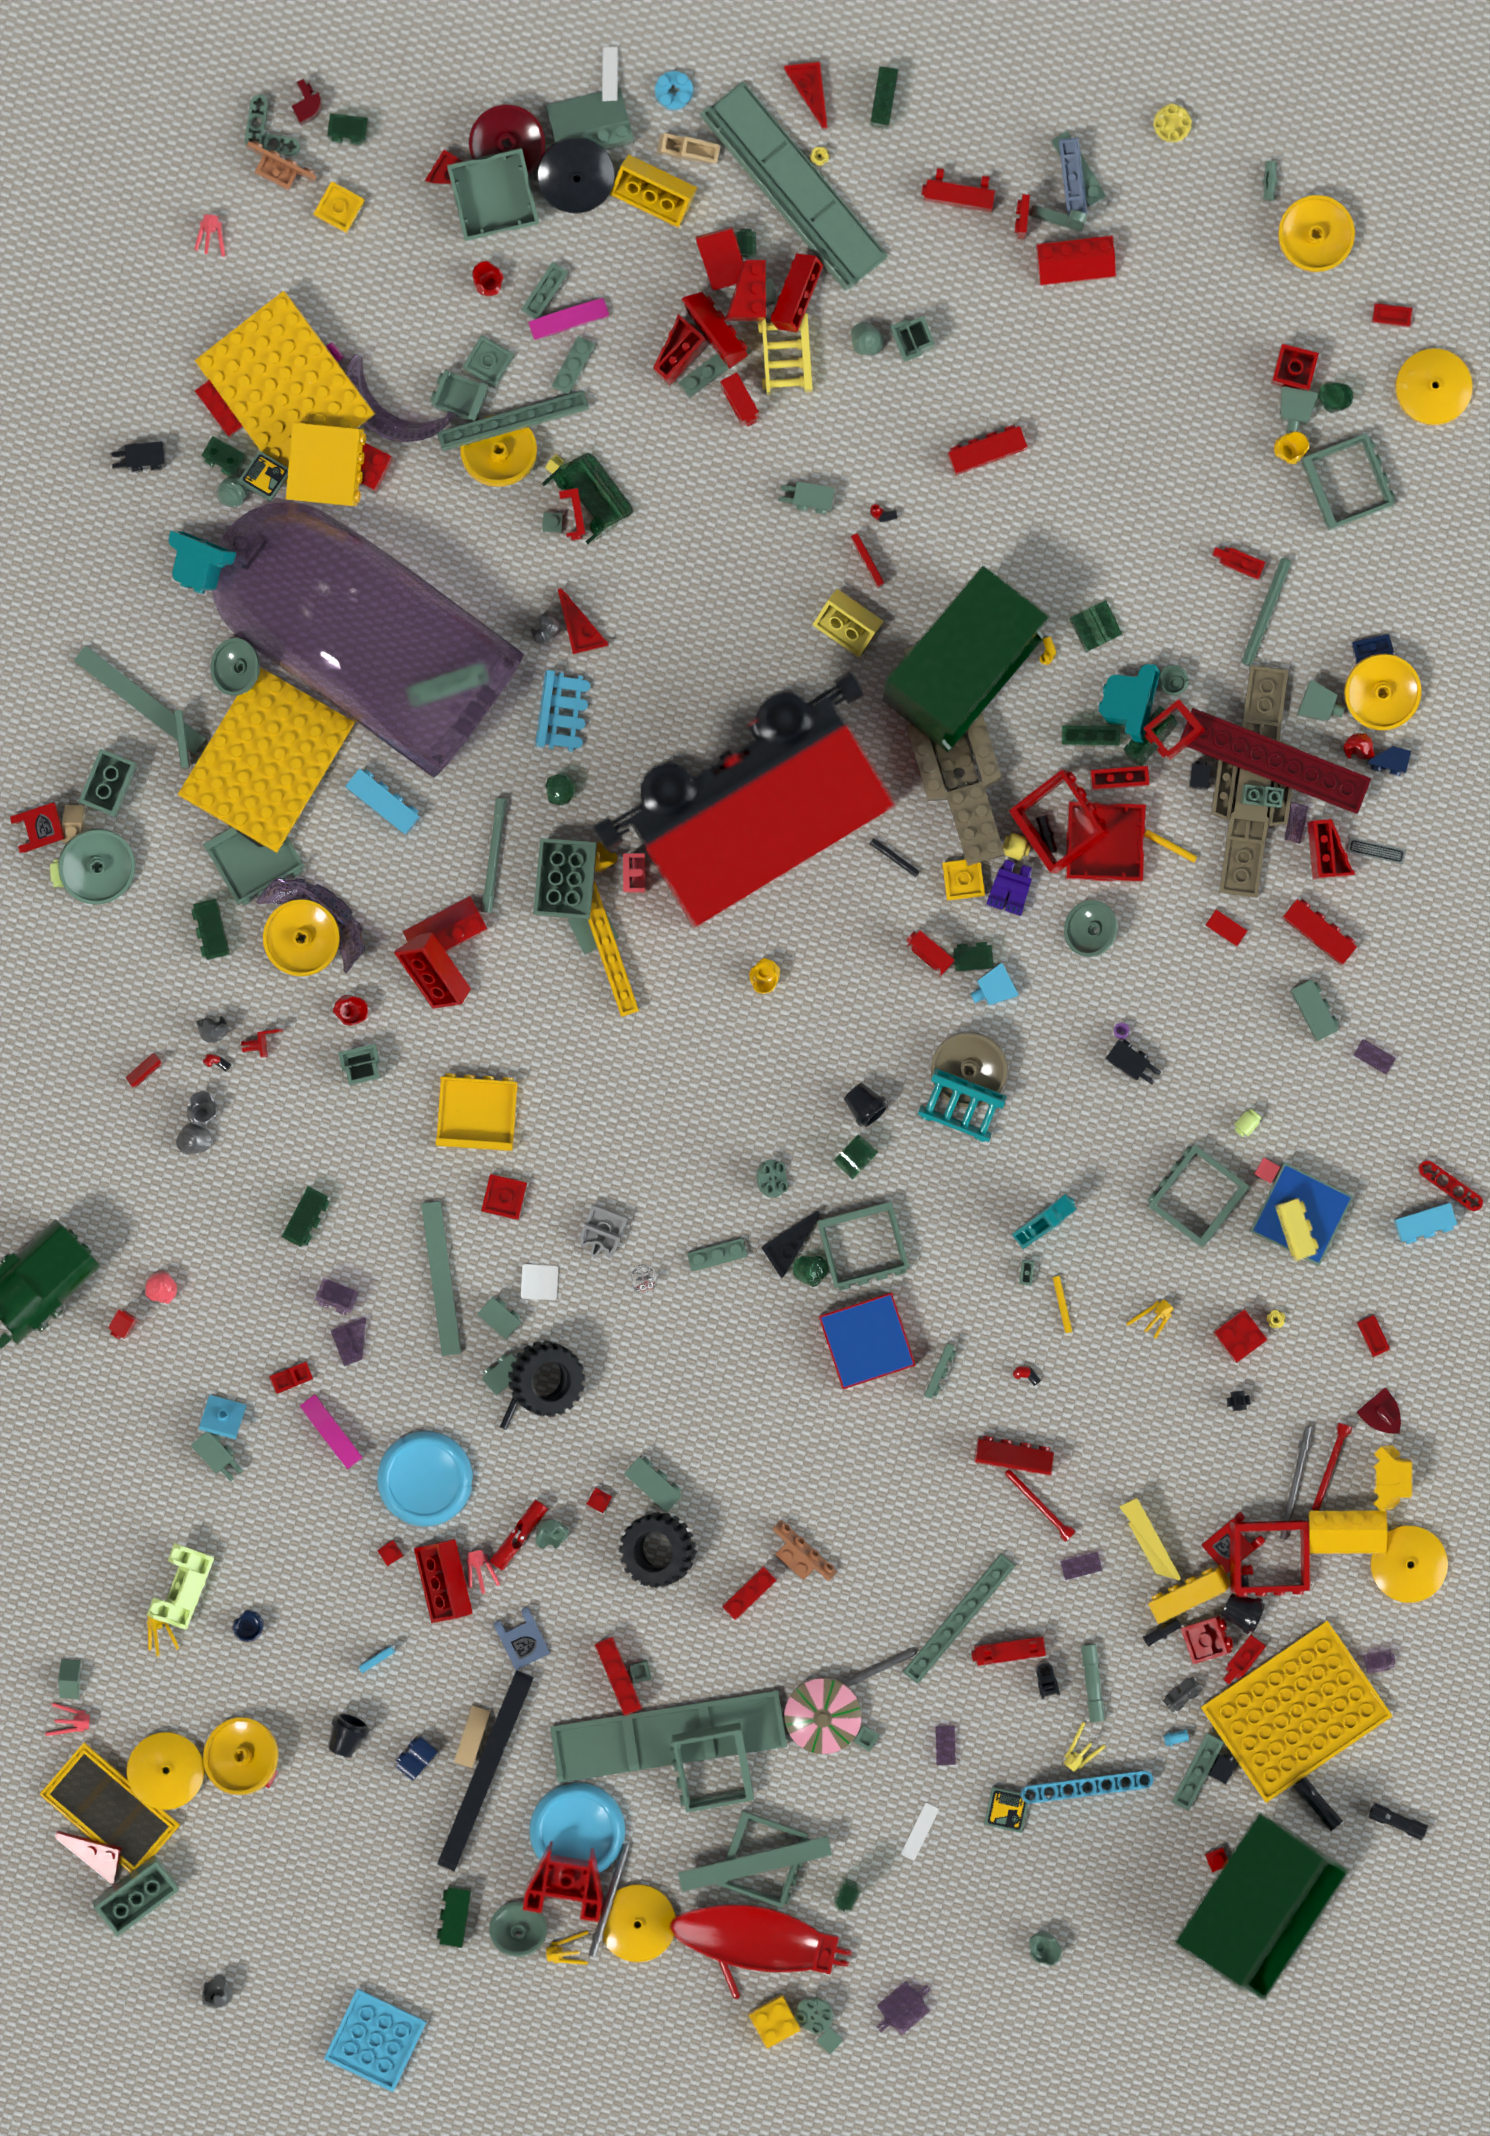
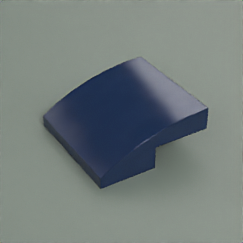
[1352,634,1394,664]

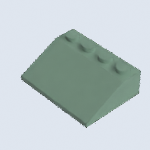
[546,87,634,150]
[533,838,597,919]

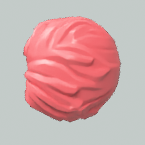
[145,1271,177,1304]

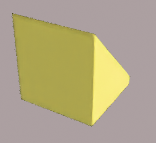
[545,454,565,475]

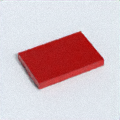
[695,227,744,291]

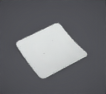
[521,1264,559,1300]

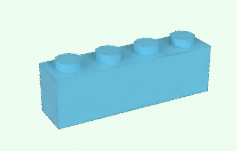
[345,768,420,835]

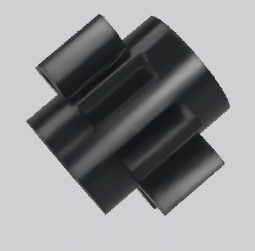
[1226,1391,1251,1411]

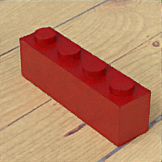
[770,253,823,333]
[947,425,1028,476]
[1281,899,1357,965]
[594,1637,643,1716]

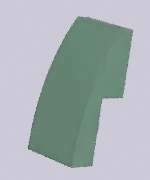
[1241,784,1284,808]

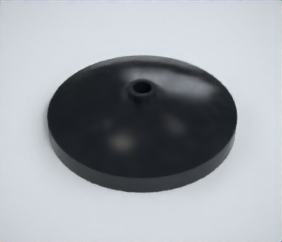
[537,137,614,214]

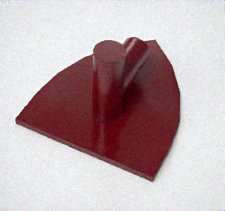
[1356,1388,1401,1434]

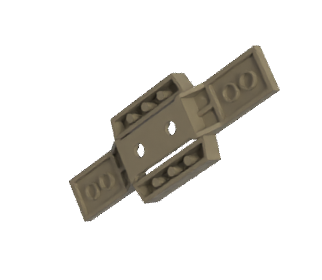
[903,646,1004,866]
[1210,665,1298,898]

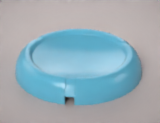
[377,1431,473,1527]
[529,1782,625,1873]

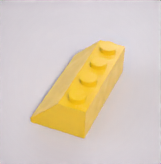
[610,154,697,228]
[1308,1511,1387,1554]

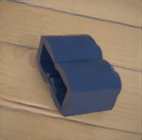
[395,1736,438,1781]

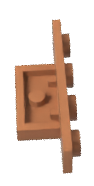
[246,141,317,191]
[773,1520,837,1581]

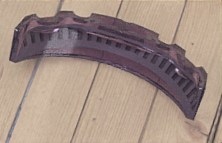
[345,354,456,442]
[256,878,365,974]

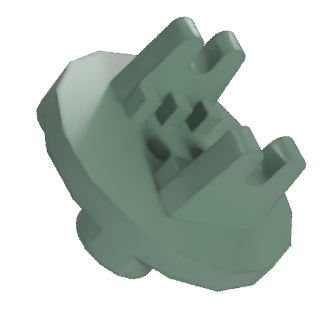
[756,1160,788,1198]
[795,1996,834,2034]

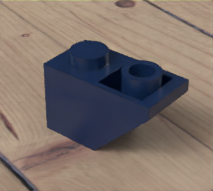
[1367,746,1411,777]

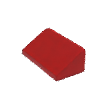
[126,1053,163,1088]

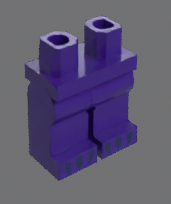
[986,859,1032,916]

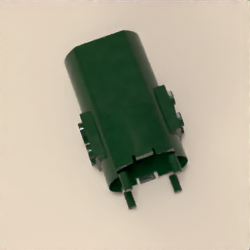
[0,1219,100,1349]

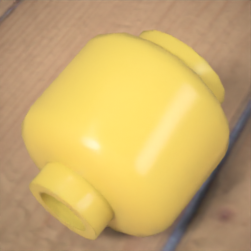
[1003,833,1031,860]

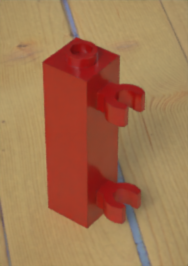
[921,168,995,213]
[971,1636,1046,1666]

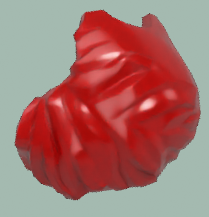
[472,261,504,296]
[1343,733,1375,760]
[333,995,369,1026]

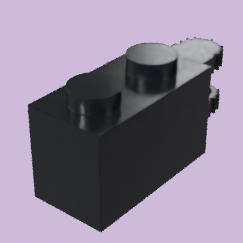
[111,441,166,473]
[1105,1039,1161,1085]

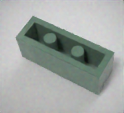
[1290,979,1339,1041]
[624,1456,682,1513]

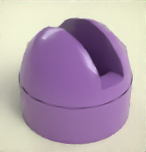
[1114,1023,1129,1040]

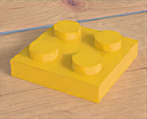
[313,181,365,234]
[942,860,985,901]

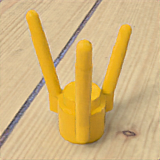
[1126,1299,1174,1339]
[147,1616,179,1657]
[546,1931,589,1965]

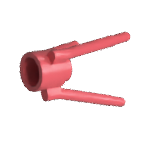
[194,215,225,257]
[466,1550,500,1594]
[45,1703,90,1736]

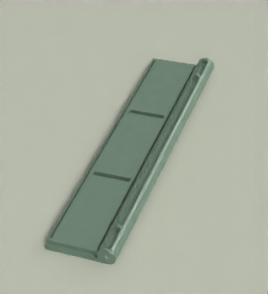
[699,81,888,291]
[550,1691,788,1783]

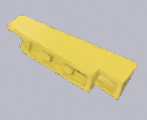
[1119,1497,1181,1580]

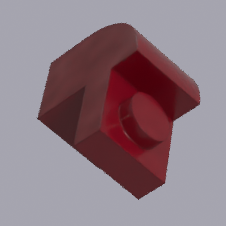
[291,79,322,126]

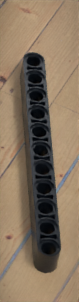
[437,1670,534,1872]

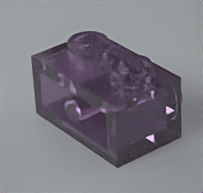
[315,1278,360,1316]

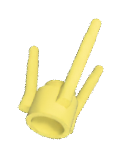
[1064,1722,1106,1772]

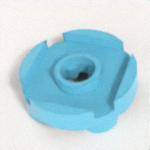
[655,71,693,110]

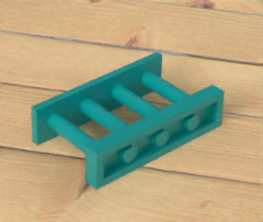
[917,1068,1007,1142]

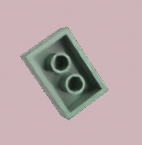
[78,749,138,818]

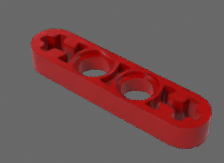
[1418,1161,1483,1211]

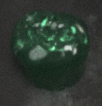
[1318,381,1354,414]
[545,773,577,806]
[793,1256,829,1287]

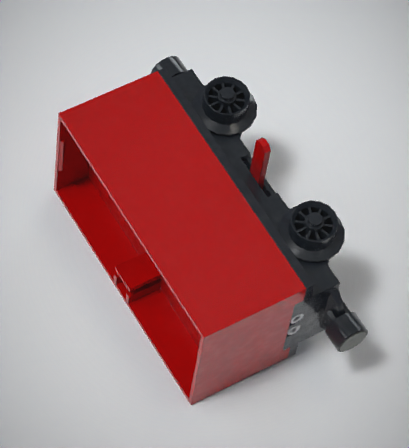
[593,671,895,928]

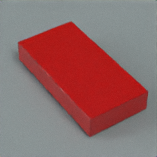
[1372,303,1413,328]
[1205,910,1247,947]
[1356,1314,1390,1357]

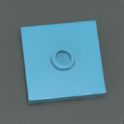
[199,1395,246,1439]

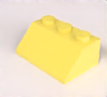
[812,589,884,657]
[1275,1199,1318,1261]

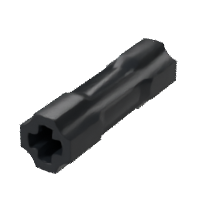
[1293,1776,1343,1831]
[1368,1802,1428,1841]

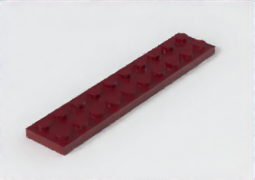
[1180,708,1372,815]

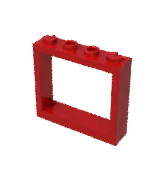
[1009,770,1110,874]
[1230,1520,1310,1597]

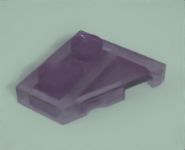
[331,1317,366,1366]

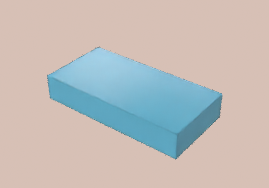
[359,1646,396,1673]

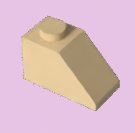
[62,805,85,843]

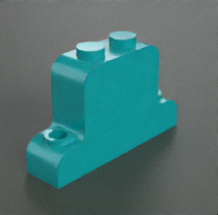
[168,530,237,594]
[1098,664,1160,743]
[1012,1194,1077,1249]

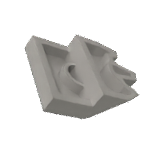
[580,1204,628,1259]

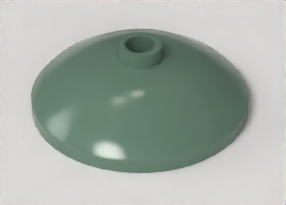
[210,638,260,696]
[1064,900,1118,957]
[489,1902,547,1957]

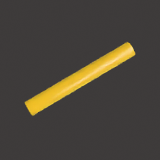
[1144,829,1198,863]
[1052,1276,1073,1333]

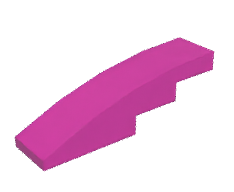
[528,298,609,340]
[300,1394,363,1469]

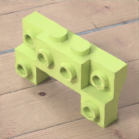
[147,1543,214,1630]

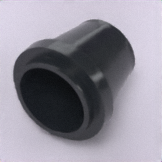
[844,1083,888,1127]
[1222,1593,1265,1635]
[328,1713,369,1758]

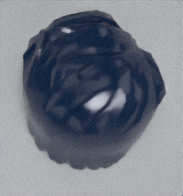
[232,1610,264,1643]

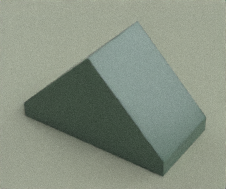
[58,1659,81,1699]

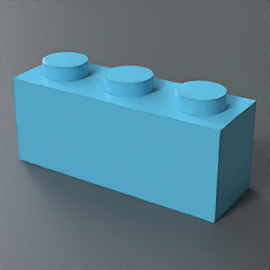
[1393,1203,1457,1244]

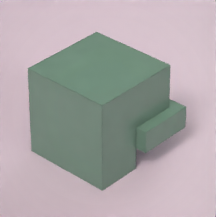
[890,316,935,362]
[338,1044,381,1086]

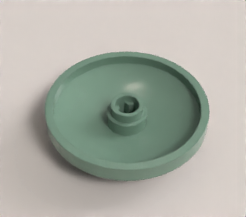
[58,828,135,905]

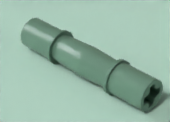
[1081,1644,1105,1722]

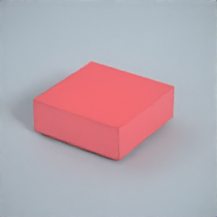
[1254,1158,1280,1184]

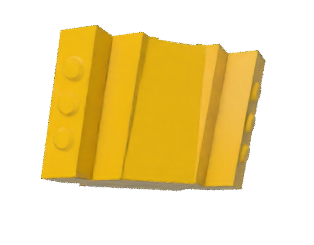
[1373,1445,1412,1511]

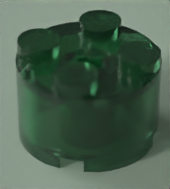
[833,1134,878,1180]

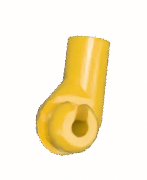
[1039,636,1057,665]

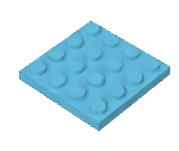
[324,1988,427,2092]

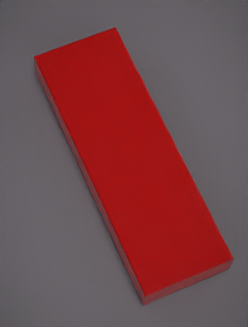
[850,533,884,589]

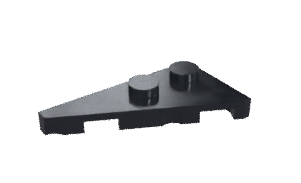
[761,1211,820,1278]

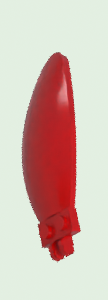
[670,1904,852,1975]

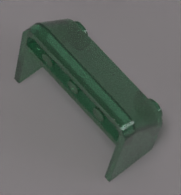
[542,453,633,545]

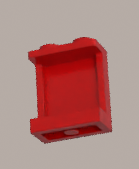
[559,488,586,541]

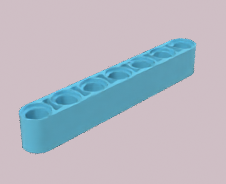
[1020,1770,1153,1804]

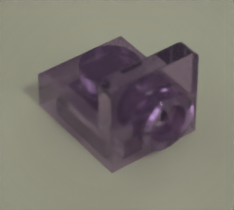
[1363,1649,1395,1674]

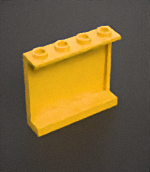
[286,423,366,506]
[435,1073,518,1151]

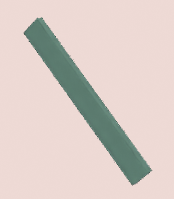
[437,390,589,451]
[74,646,207,754]
[421,1201,461,1356]
[903,1553,1016,1684]
[678,1836,832,1892]

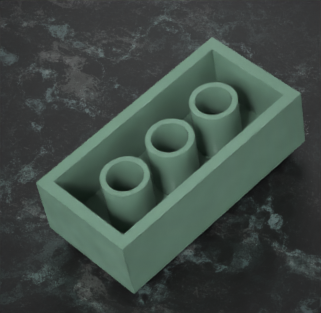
[93,1855,179,1937]

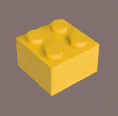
[748,1994,801,2049]

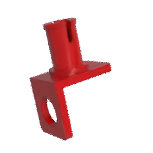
[241,1029,283,1058]

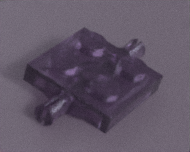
[876,1981,931,2036]

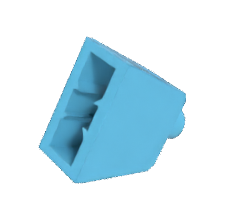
[970,963,1019,1006]

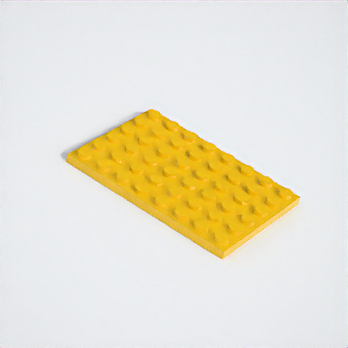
[194,291,375,483]
[177,667,355,853]
[1200,1620,1393,1803]

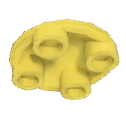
[1153,104,1192,143]

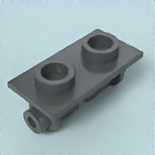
[1163,1677,1202,1713]

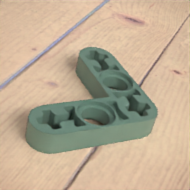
[245,95,300,156]
[1029,205,1087,232]

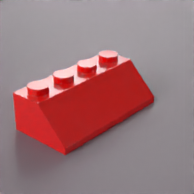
[1035,235,1116,286]
[681,292,748,369]
[403,896,488,952]
[394,933,471,1009]
[974,1435,1054,1476]
[414,1539,473,1623]

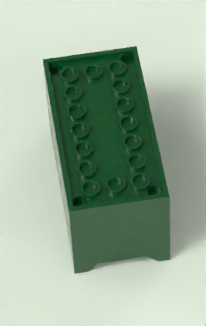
[882,565,1049,753]
[1174,1812,1349,2001]

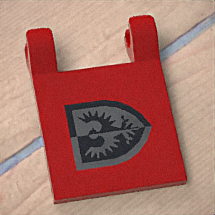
[10,802,65,853]
[1201,1512,1265,1574]

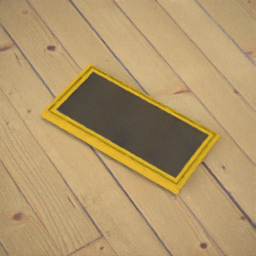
[39,1742,181,1873]

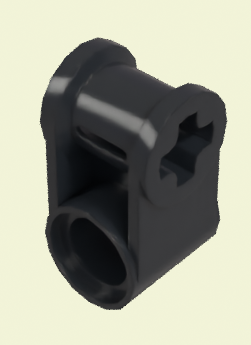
[1035,1661,1060,1699]

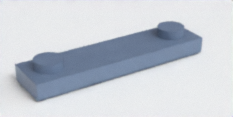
[1059,137,1087,215]

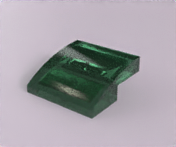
[1069,600,1123,653]

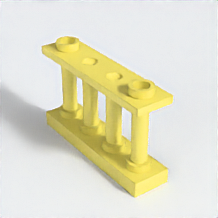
[758,313,812,395]

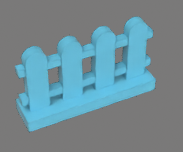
[535,670,590,752]

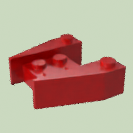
[523,1841,603,1922]

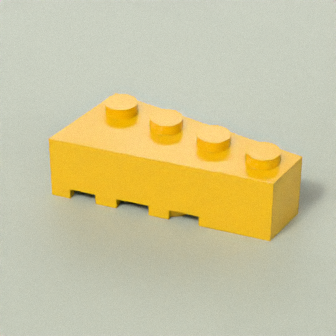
[1148,1565,1230,1624]

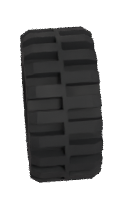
[508,1341,585,1417]
[619,1512,696,1588]

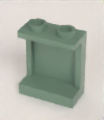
[430,369,489,422]

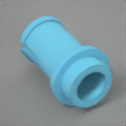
[1163,1729,1189,1747]

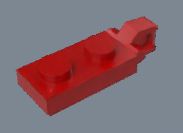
[1211,547,1266,580]
[1222,1634,1266,1685]

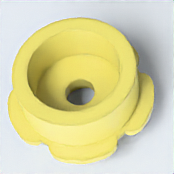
[810,147,829,166]
[1266,1310,1285,1329]

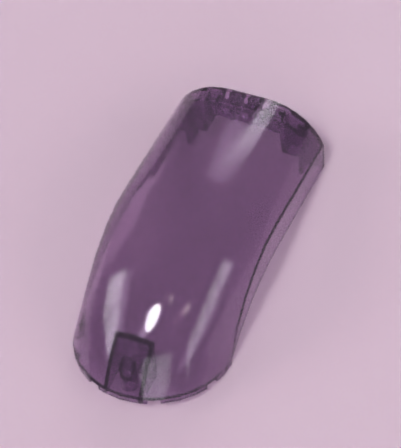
[212,502,524,778]

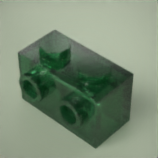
[201,436,247,477]

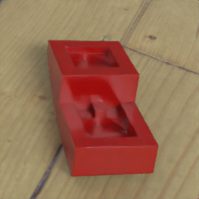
[269,1362,313,1394]

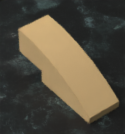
[657,133,720,164]
[454,1705,491,1768]

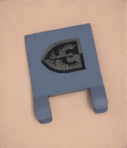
[494,1607,550,1670]

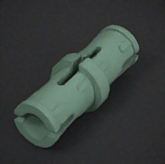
[1262,161,1278,201]

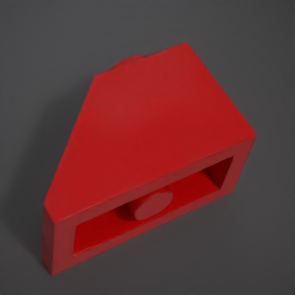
[108,1309,138,1340]

